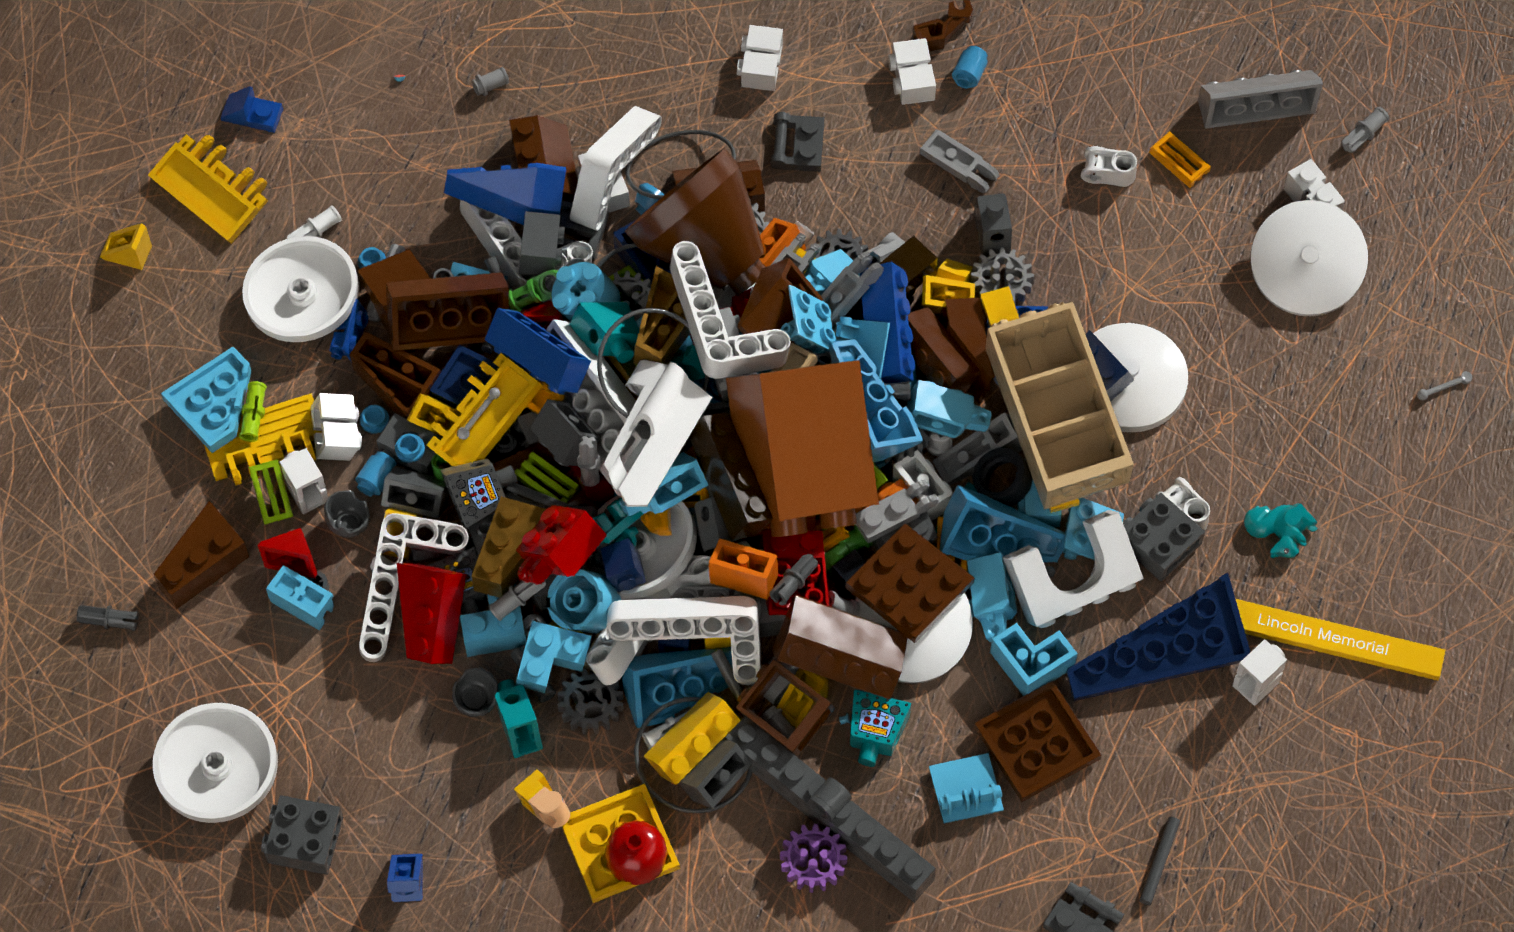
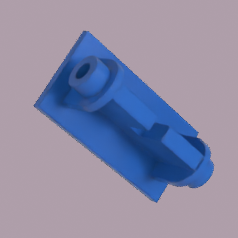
[329,299,368,363]

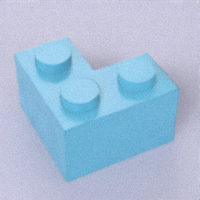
[460,583,526,657]
[515,621,592,693]
[990,623,1078,696]

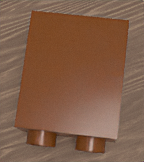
[726,360,879,537]

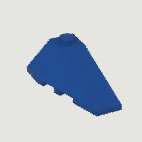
[444,163,566,225]

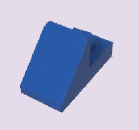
[220,86,283,133]
[387,854,423,902]

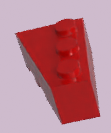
[396,563,466,664]

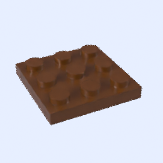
[845,523,975,643]
[974,681,1101,802]

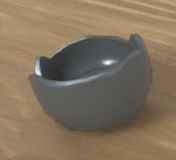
[324,490,370,538]
[452,668,498,717]

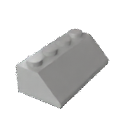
[1198,70,1323,129]

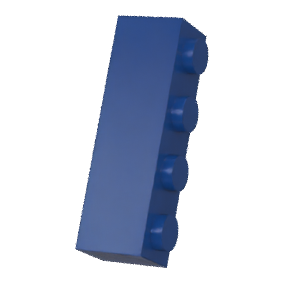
[860,262,915,383]
[485,308,591,395]

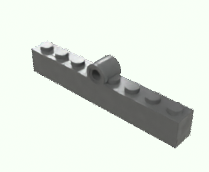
[725,716,936,903]

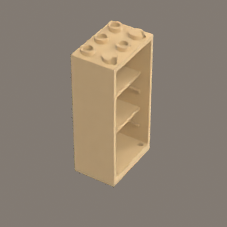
[985,302,1134,510]

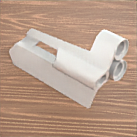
[604,360,712,507]

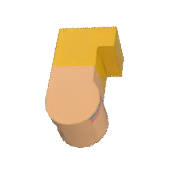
[514,769,570,828]

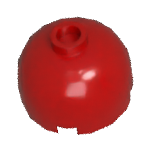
[605,820,668,885]

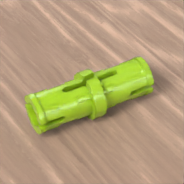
[239,381,267,442]

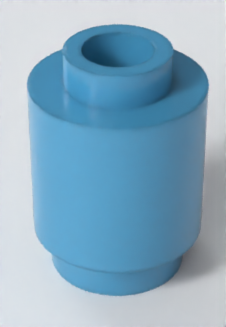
[952,46,988,89]
[355,451,397,497]

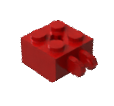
[516,505,607,585]

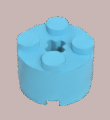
[551,262,620,322]
[547,569,621,633]

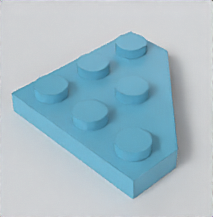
[161,347,252,453]

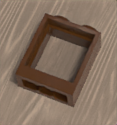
[736,659,835,757]

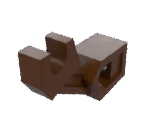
[912,0,973,51]

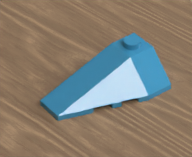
[828,339,923,462]
[939,485,1066,562]
[622,647,733,728]

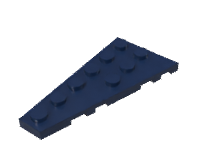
[1066,572,1250,701]

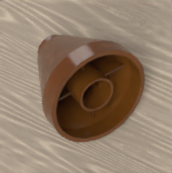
[624,147,766,296]

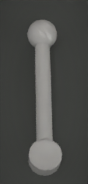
[1417,371,1473,400]
[457,388,500,440]

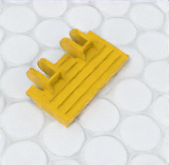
[148,134,268,244]
[426,353,543,466]
[204,393,322,486]

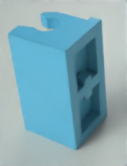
[266,565,334,631]

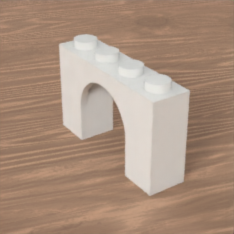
[1002,510,1144,628]

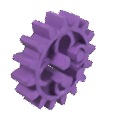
[780,824,847,893]

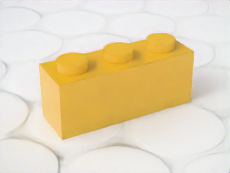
[644,692,741,785]

